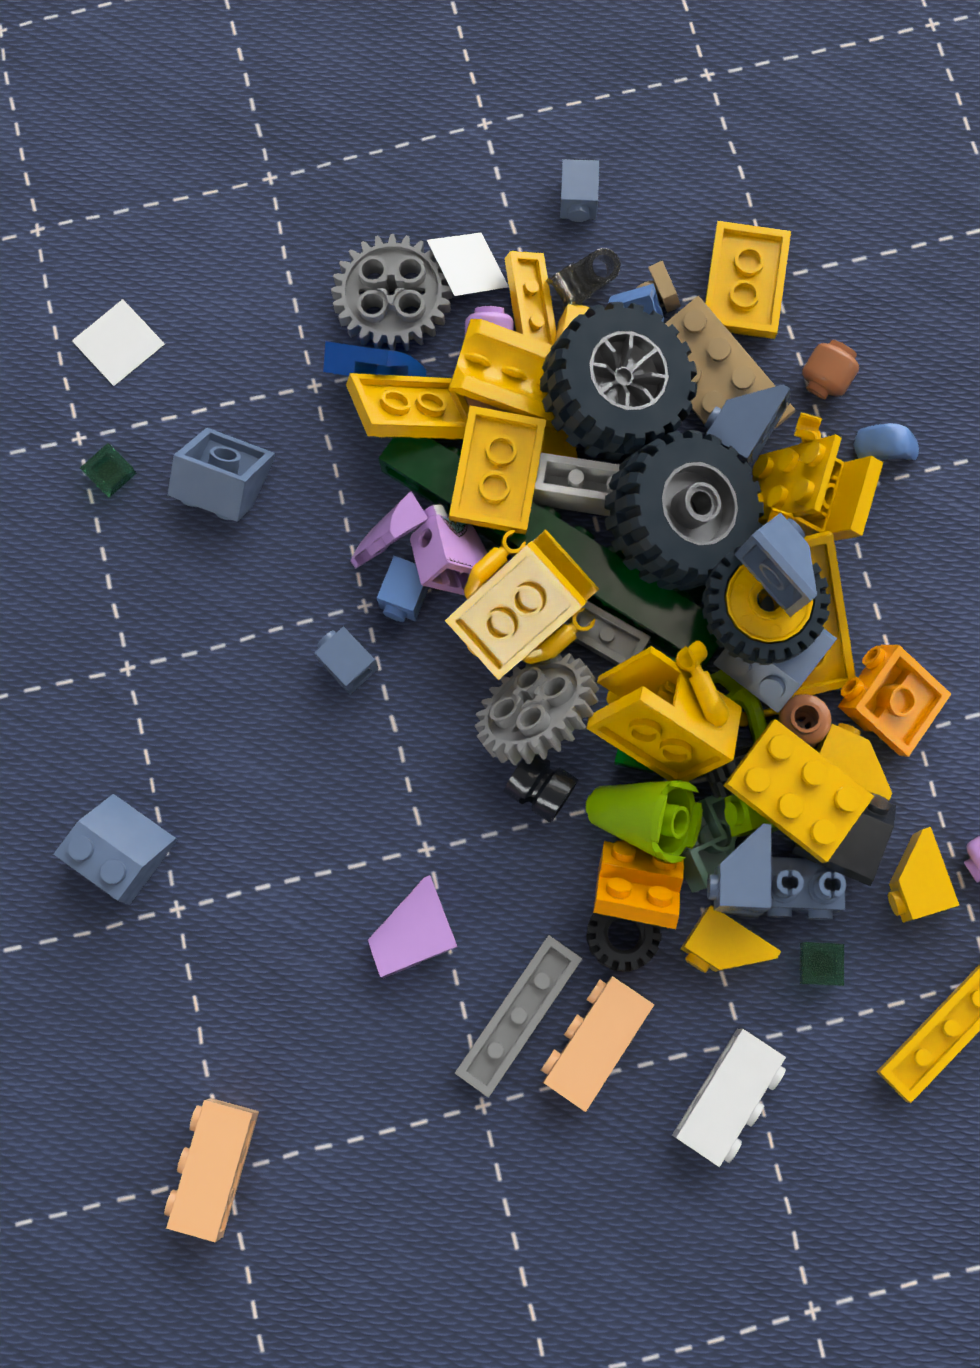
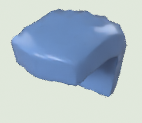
[854,423,919,461]

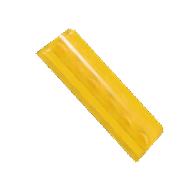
[449,319,565,432]

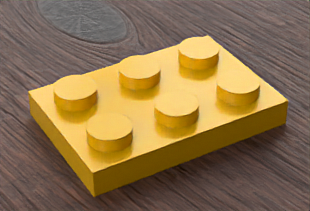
[705,221,791,339]
[346,373,469,440]
[449,405,546,535]
[723,719,874,863]

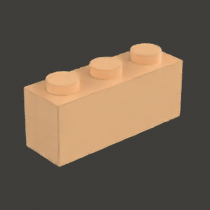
[541,976,654,1112]
[164,1098,259,1242]

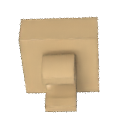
[636,261,681,313]

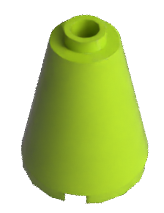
[585,780,703,863]

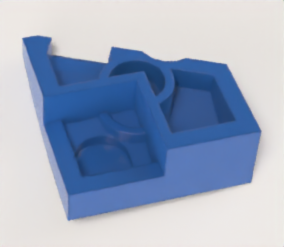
[323,341,427,377]

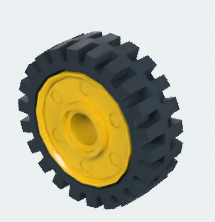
[702,544,831,665]

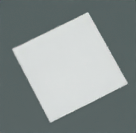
[427,233,509,296]
[72,299,165,386]

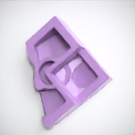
[350,492,428,569]
[368,875,458,978]

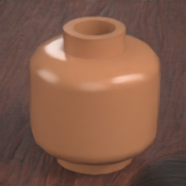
[802,340,859,400]
[777,694,832,748]

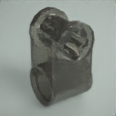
[545,248,621,311]

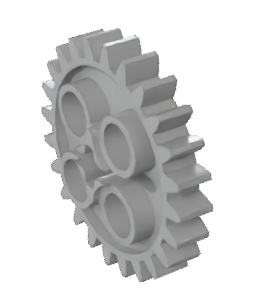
[331,234,453,351]
[475,653,599,765]

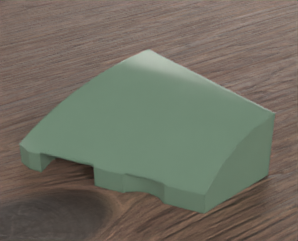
[680,794,737,893]

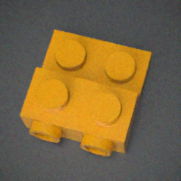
[838,645,951,757]
[593,840,684,929]

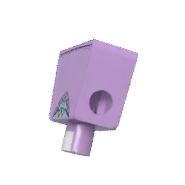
[410,504,497,595]

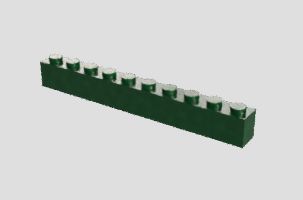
[378,437,719,671]

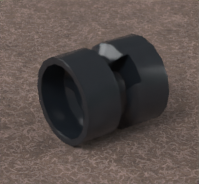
[503,754,579,823]

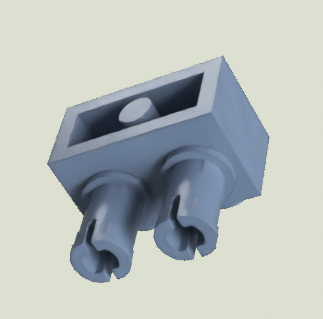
[767,857,846,920]

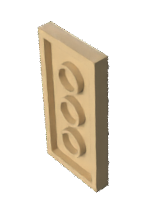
[665,295,795,428]

